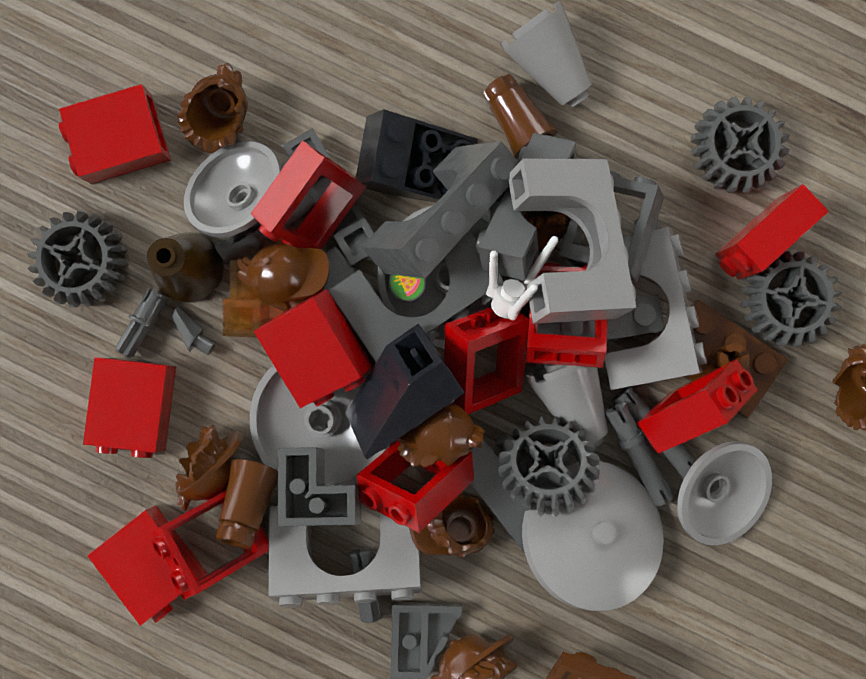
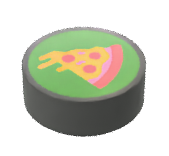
[389,274,426,303]

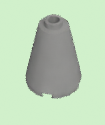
[500,0,592,107]
[524,363,608,447]

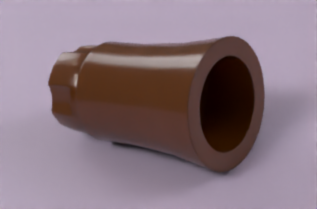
[483,74,557,159]
[216,459,278,549]

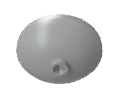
[184,141,282,237]
[677,441,772,545]

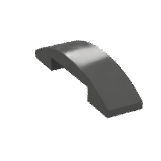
[282,128,374,267]

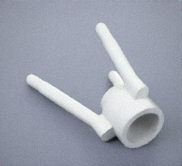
[486,236,558,320]

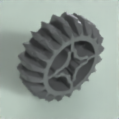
[690,96,790,193]
[27,211,129,308]
[740,250,842,347]
[498,416,600,517]

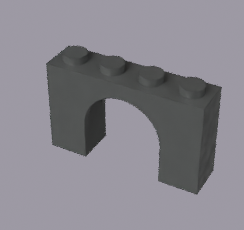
[361,141,518,278]
[329,230,504,362]

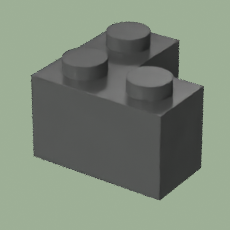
[278,447,362,526]

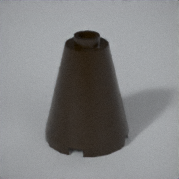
[147,232,224,303]

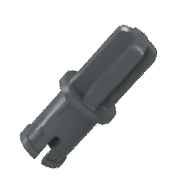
[116,288,169,358]
[349,548,382,623]

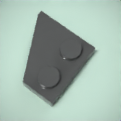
[390,602,462,679]

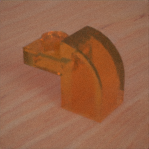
[223,260,270,337]

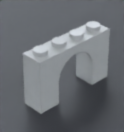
[508,159,637,324]
[586,227,707,390]
[268,506,422,608]

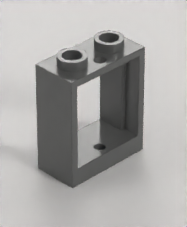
[559,171,664,282]

